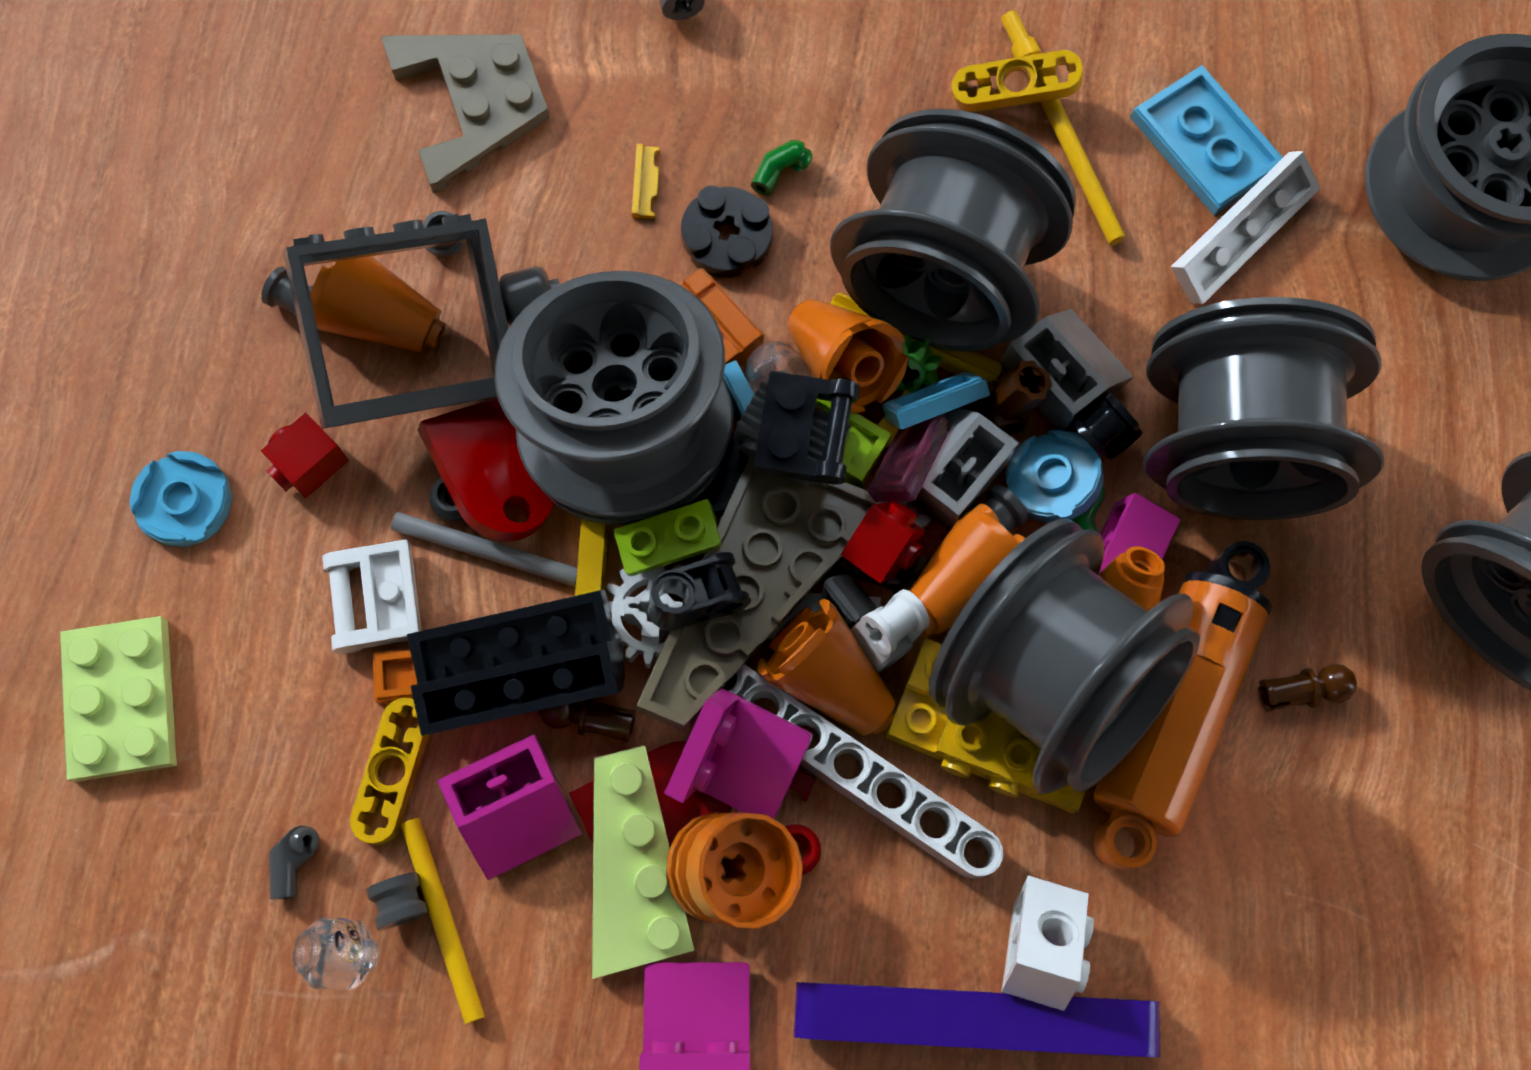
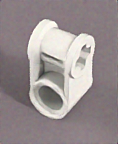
[850,589,930,673]

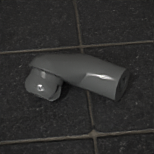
[269,825,320,900]

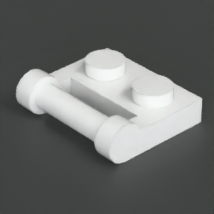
[322,539,422,654]

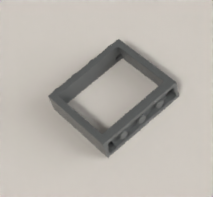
[283,214,508,429]

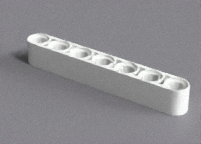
[729,664,1003,879]

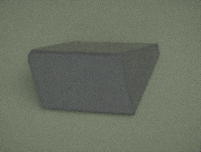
[821,574,877,629]

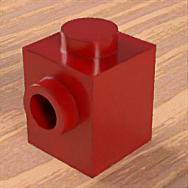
[261,412,349,499]
[840,501,926,583]

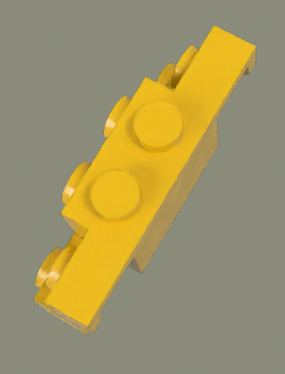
[885,638,1086,814]

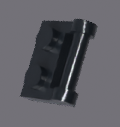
[753,371,859,485]

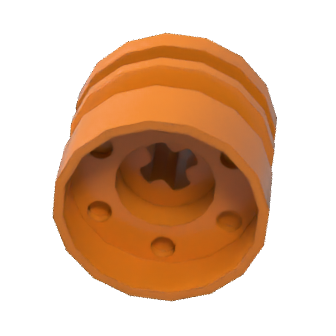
[666,813,803,929]

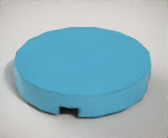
[1006,429,1104,523]
[129,451,233,547]

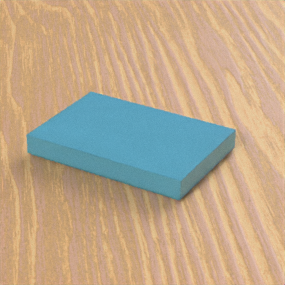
[1130,65,1283,216]

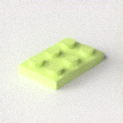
[60,616,177,782]

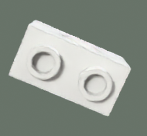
[1002,876,1094,1011]

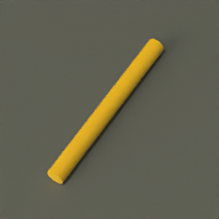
[400,818,485,1025]

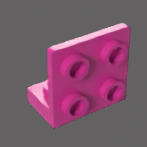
[664,688,813,820]
[639,962,750,1070]

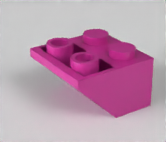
[437,734,583,881]

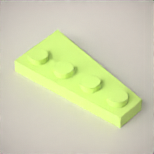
[592,745,695,979]

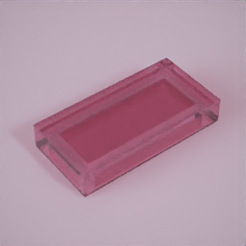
[867,415,951,502]

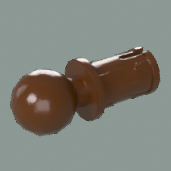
[1258,664,1357,712]
[539,699,636,742]

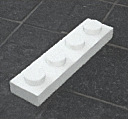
[1171,151,1321,304]

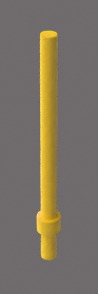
[1001,10,1126,246]

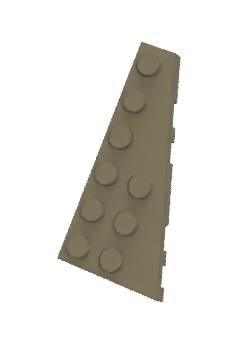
[636,457,890,731]

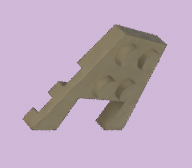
[381,34,550,193]

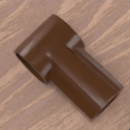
[974,360,1053,436]

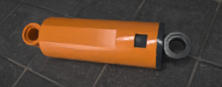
[1093,541,1273,871]

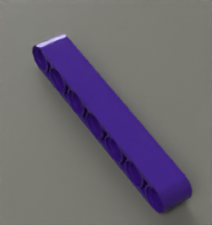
[794,982,1160,1057]

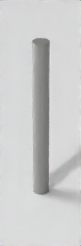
[391,512,577,587]

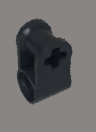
[1073,392,1143,460]
[647,552,751,631]

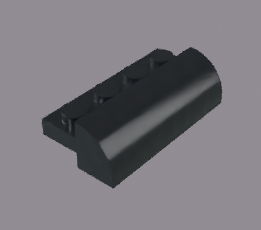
[407,590,625,736]

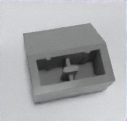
[1001,309,1133,431]
[876,408,1019,531]

